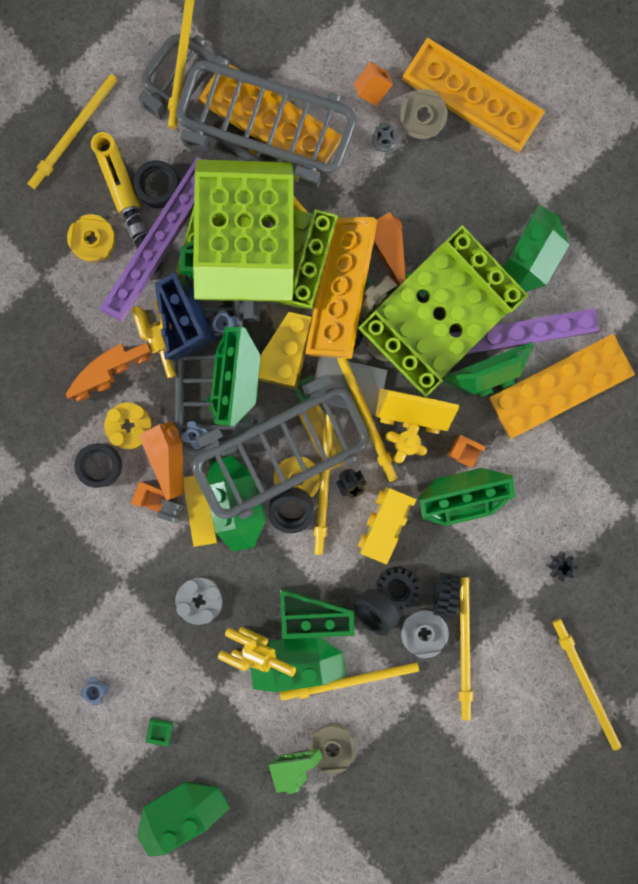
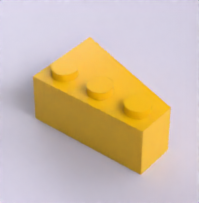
[258,312,312,389]
[357,487,417,565]

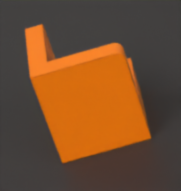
[354,61,393,106]
[447,435,486,468]
[131,481,165,512]

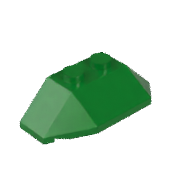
[502,205,569,292]
[210,327,261,426]
[441,341,533,397]
[207,456,265,552]
[418,468,515,526]
[250,637,346,692]
[137,781,230,857]

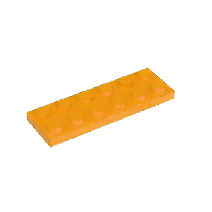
[402,37,545,153]
[198,64,342,173]
[305,217,377,359]
[488,333,635,439]

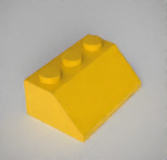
[374,388,459,434]

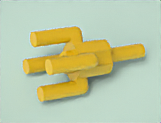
[131,300,177,379]
[385,423,427,463]
[218,627,296,677]

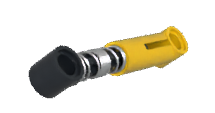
[91,132,165,280]

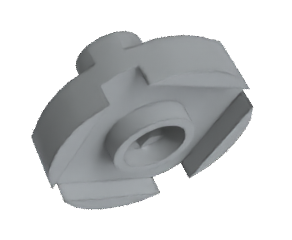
[175,577,223,625]
[401,609,449,658]

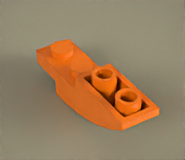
[66,342,153,402]

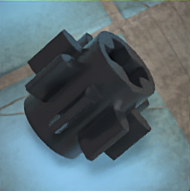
[336,469,367,498]
[546,551,578,582]

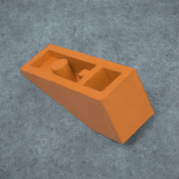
[373,212,406,286]
[139,421,184,501]

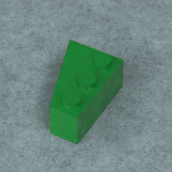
[280,587,355,639]

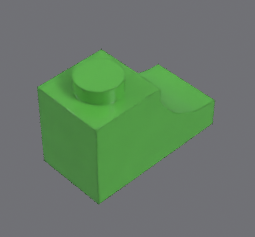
[269,749,322,794]

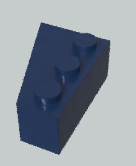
[155,272,216,361]

